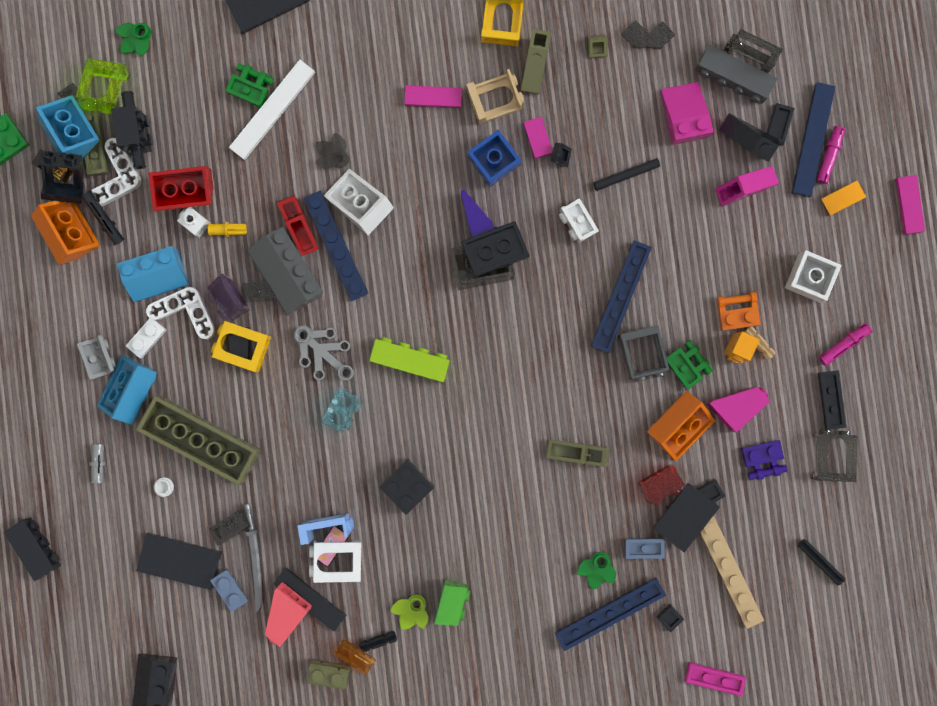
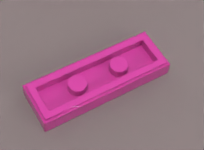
[405,85,462,108]
[895,175,925,235]
[684,662,746,696]

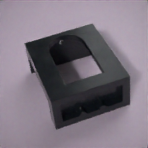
[37,151,85,204]

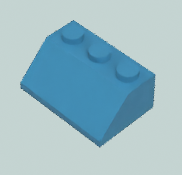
[36,95,99,159]
[117,246,189,302]
[97,355,157,425]

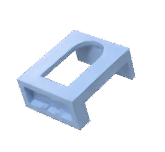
[297,513,354,545]

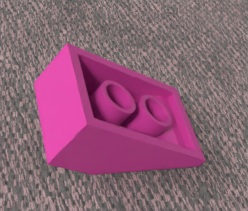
[660,82,713,145]

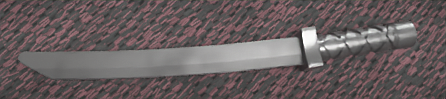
[243,503,263,612]

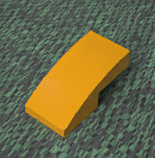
[822,180,866,216]

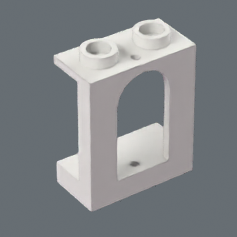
[309,540,361,583]

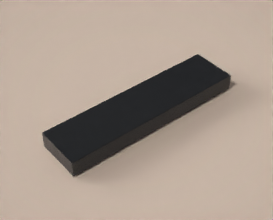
[274,568,346,631]

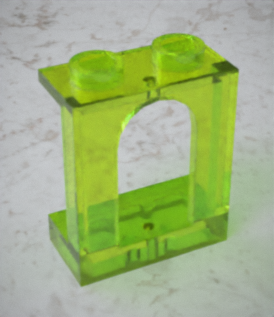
[75,58,130,114]

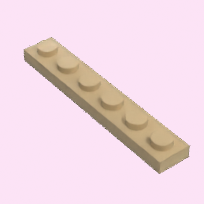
[700,516,764,629]

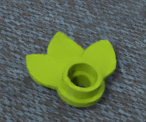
[391,594,429,630]

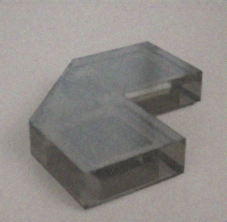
[621,20,675,49]

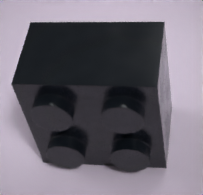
[379,459,435,515]

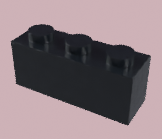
[4,517,61,581]

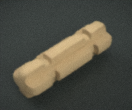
[744,326,775,359]

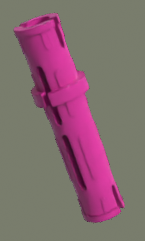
[816,126,846,184]
[818,323,873,367]

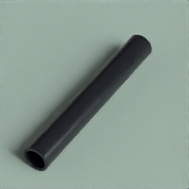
[593,158,660,191]

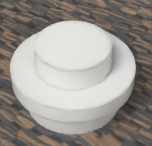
[154,477,174,497]

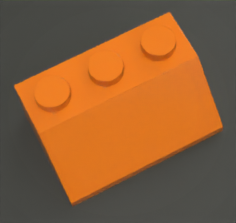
[31,201,100,265]
[647,391,715,462]

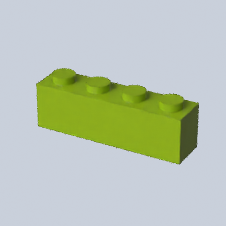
[369,337,450,383]

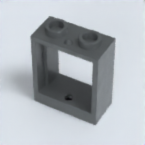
[618,325,669,382]

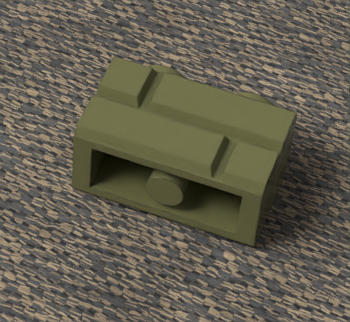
[307,659,351,690]

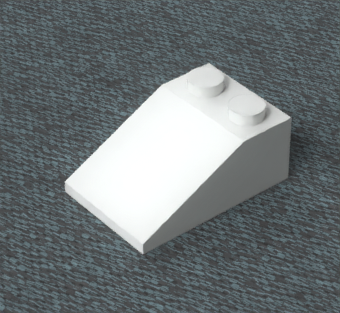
[324,169,394,235]

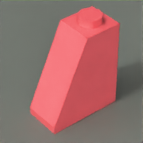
[265,582,312,647]

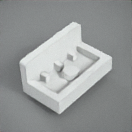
[559,198,599,243]

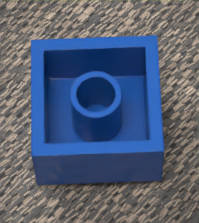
[467,129,521,187]

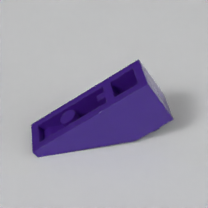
[461,190,497,237]

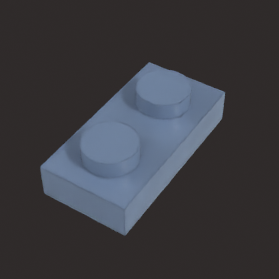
[625,538,665,559]
[210,569,248,612]

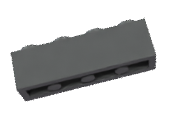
[695,45,778,104]

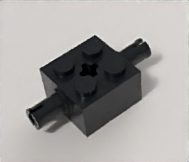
[111,91,153,169]

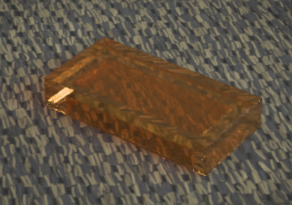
[334,639,376,675]

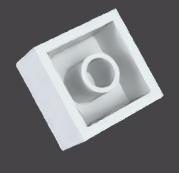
[785,250,842,303]

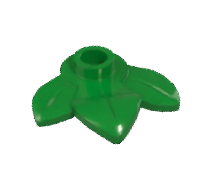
[115,22,152,56]
[577,552,616,590]

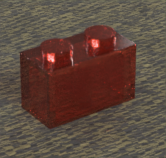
[637,464,685,505]

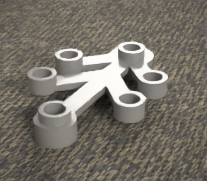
[294,326,354,381]

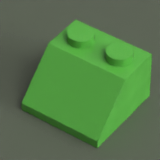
[434,579,470,626]

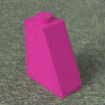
[715,166,779,206]
[706,387,770,433]

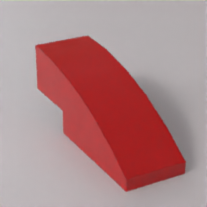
[277,194,319,257]

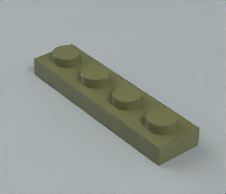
[76,98,109,176]

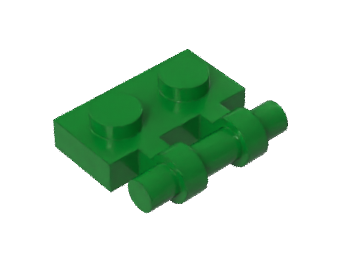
[225,63,274,108]
[666,340,713,390]

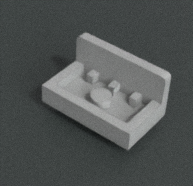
[76,335,116,381]

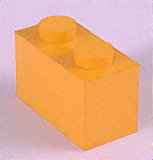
[724,331,760,364]

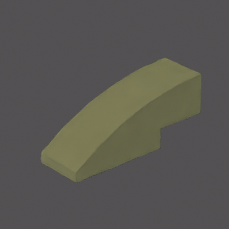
[546,439,610,467]

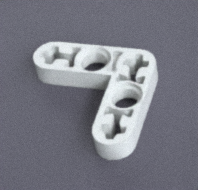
[91,138,141,207]
[146,287,216,339]

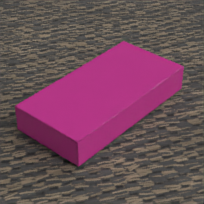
[523,117,553,159]

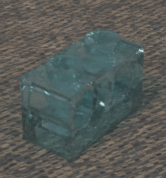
[321,387,362,432]

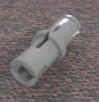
[89,444,105,483]

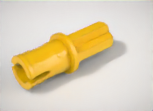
[208,222,247,237]

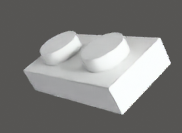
[126,318,167,359]

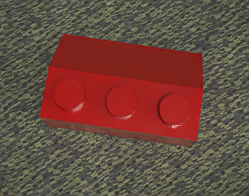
[148,166,213,212]

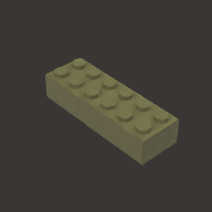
[136,396,262,485]

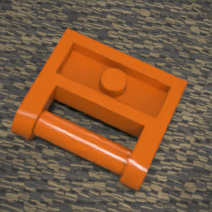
[717,291,761,331]

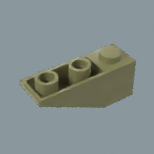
[521,29,551,94]

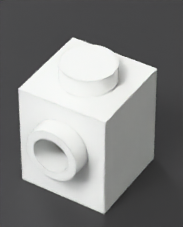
[177,207,211,238]

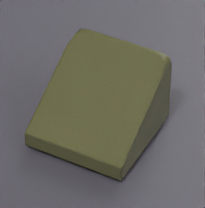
[587,35,608,58]

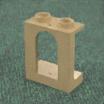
[466,69,524,125]

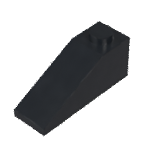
[719,113,779,162]

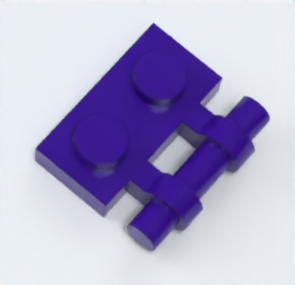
[741,440,788,480]

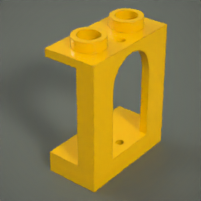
[481,0,524,47]
[211,321,271,373]

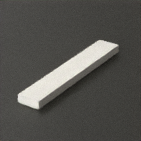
[229,60,315,160]

